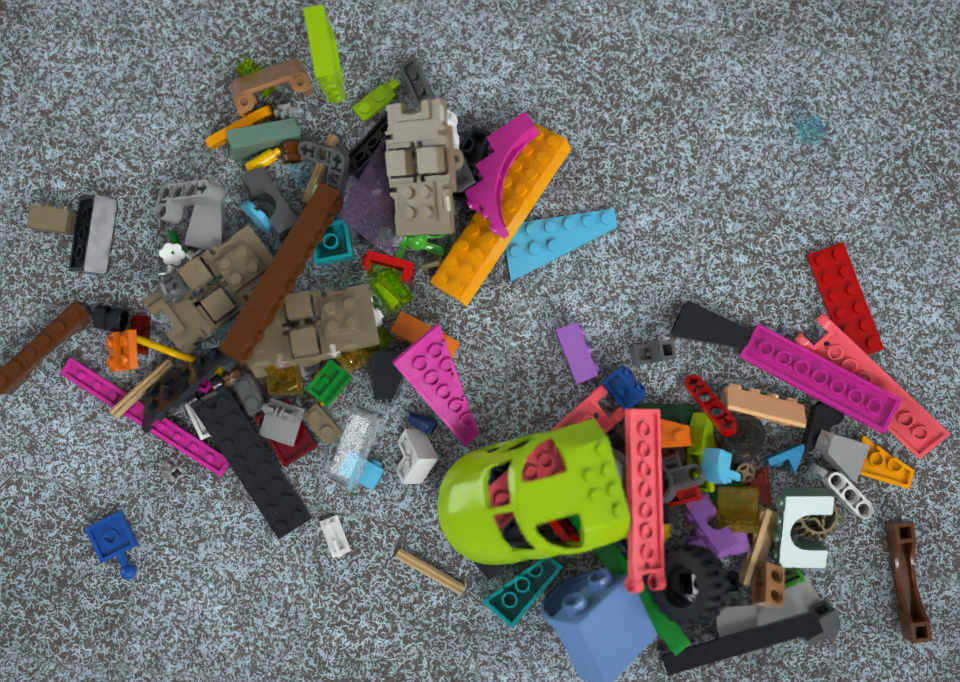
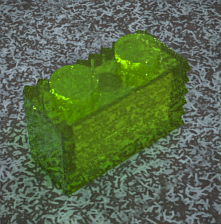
[369,268,413,315]

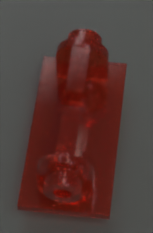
[130,315,151,355]

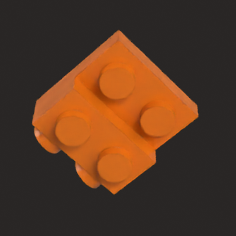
[105,330,138,372]

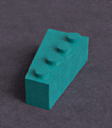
[482,556,563,628]

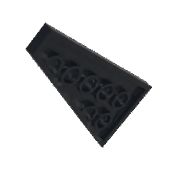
[141,345,233,433]

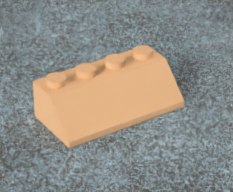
[720,383,806,428]

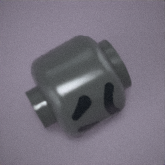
[157,273,188,304]

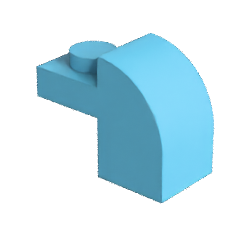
[702,448,741,485]

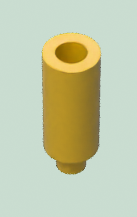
[245,147,282,172]

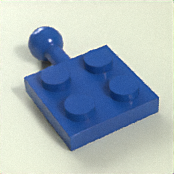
[84,510,139,580]

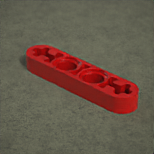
[685,374,737,436]

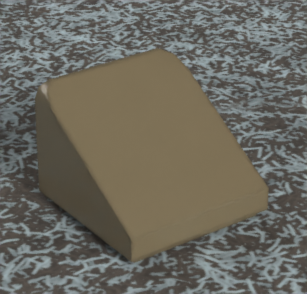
[421,255,445,273]

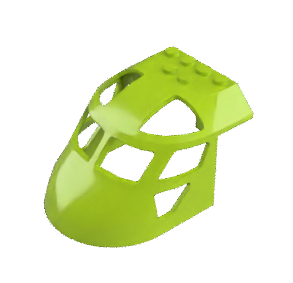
[437,419,631,565]

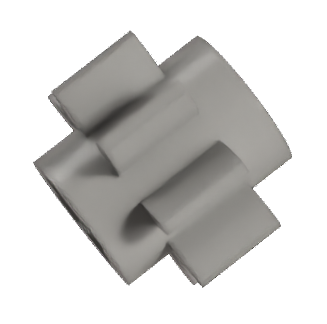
[273,99,297,120]
[159,456,185,482]

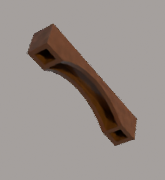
[0,300,93,394]
[884,519,933,644]

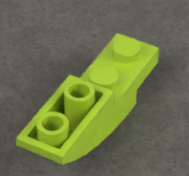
[687,412,715,493]

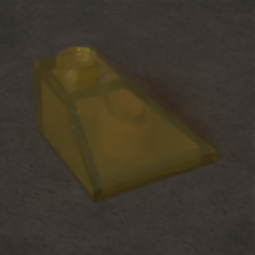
[265,353,304,396]

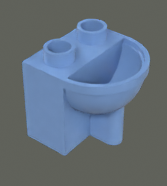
[540,568,657,682]

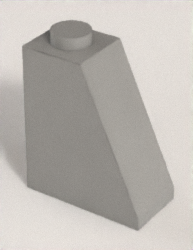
[815,429,870,482]

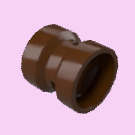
[280,140,301,164]

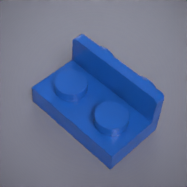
[601,365,646,411]

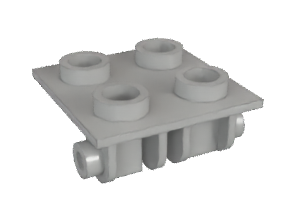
[259,398,305,447]

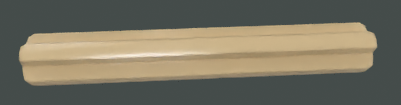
[301,133,338,204]
[109,359,174,418]
[395,548,465,595]

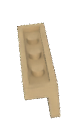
[738,506,778,586]

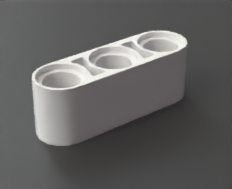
[822,471,873,518]

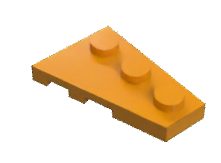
[859,435,915,489]

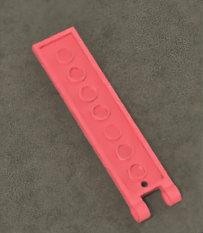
[794,313,951,459]
[488,384,625,529]
[625,409,666,594]

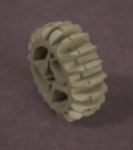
[793,487,843,540]

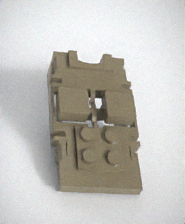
[240,284,380,378]

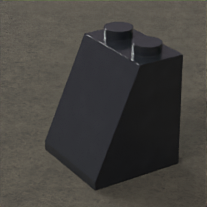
[372,351,405,403]

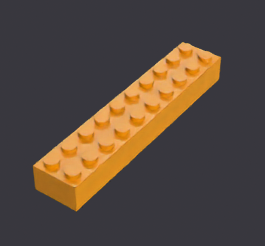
[430,123,571,307]

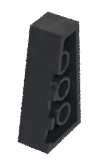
[441,126,491,209]

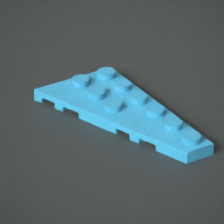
[505,209,617,282]

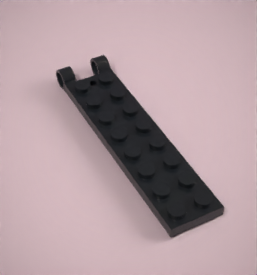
[186,374,312,539]

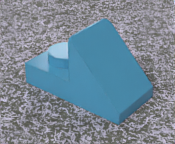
[763,443,805,473]

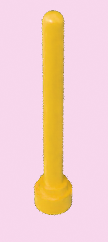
[137,335,225,376]

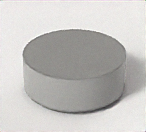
[808,462,829,478]

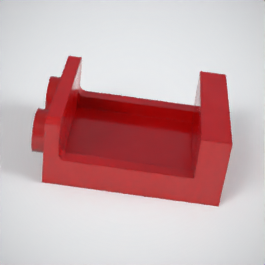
[361,250,416,286]

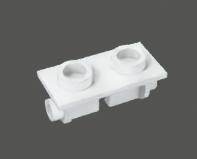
[319,515,351,558]

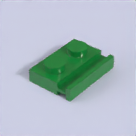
[305,359,353,407]

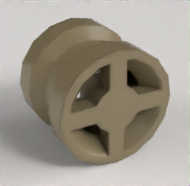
[733,462,755,483]

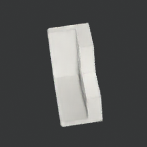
[396,429,438,484]

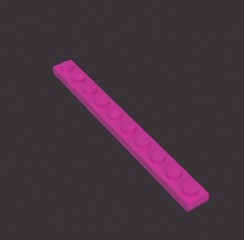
[60,357,229,477]

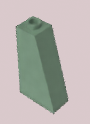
[225,117,302,161]

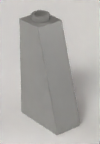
[184,177,226,252]

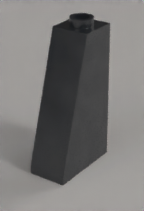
[668,300,751,349]

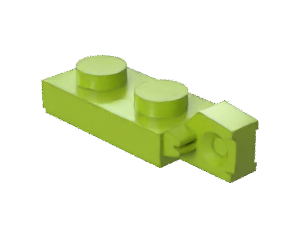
[352,78,401,123]

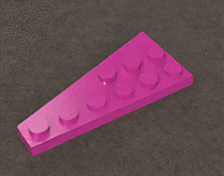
[392,323,479,446]

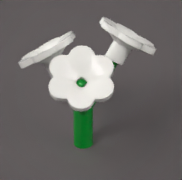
[157,230,204,279]

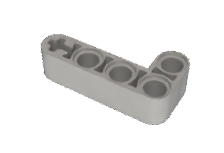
[155,180,224,225]

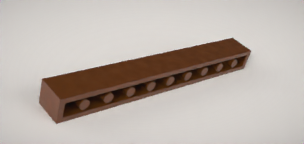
[218,182,344,365]

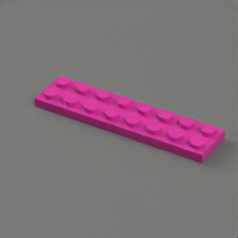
[739,324,902,434]

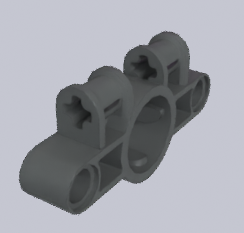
[625,450,706,504]

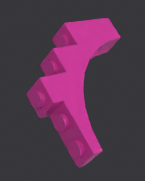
[465,112,539,239]

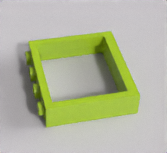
[303,4,346,103]

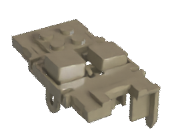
[385,98,464,236]
[142,224,274,355]

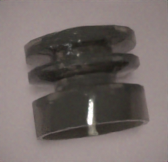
[719,414,766,464]

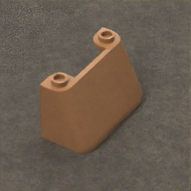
[231,59,314,118]

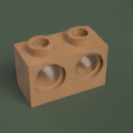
[752,562,785,609]

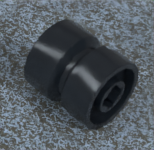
[92,304,129,332]

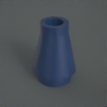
[408,412,438,435]

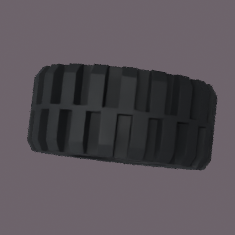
[649,545,730,626]

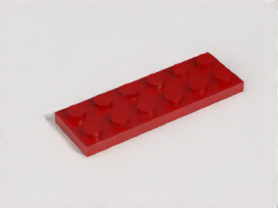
[806,242,884,355]

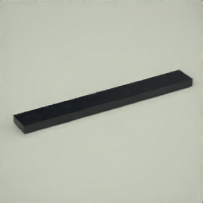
[661,610,823,676]

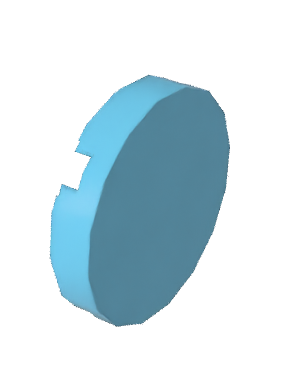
[241,201,272,233]

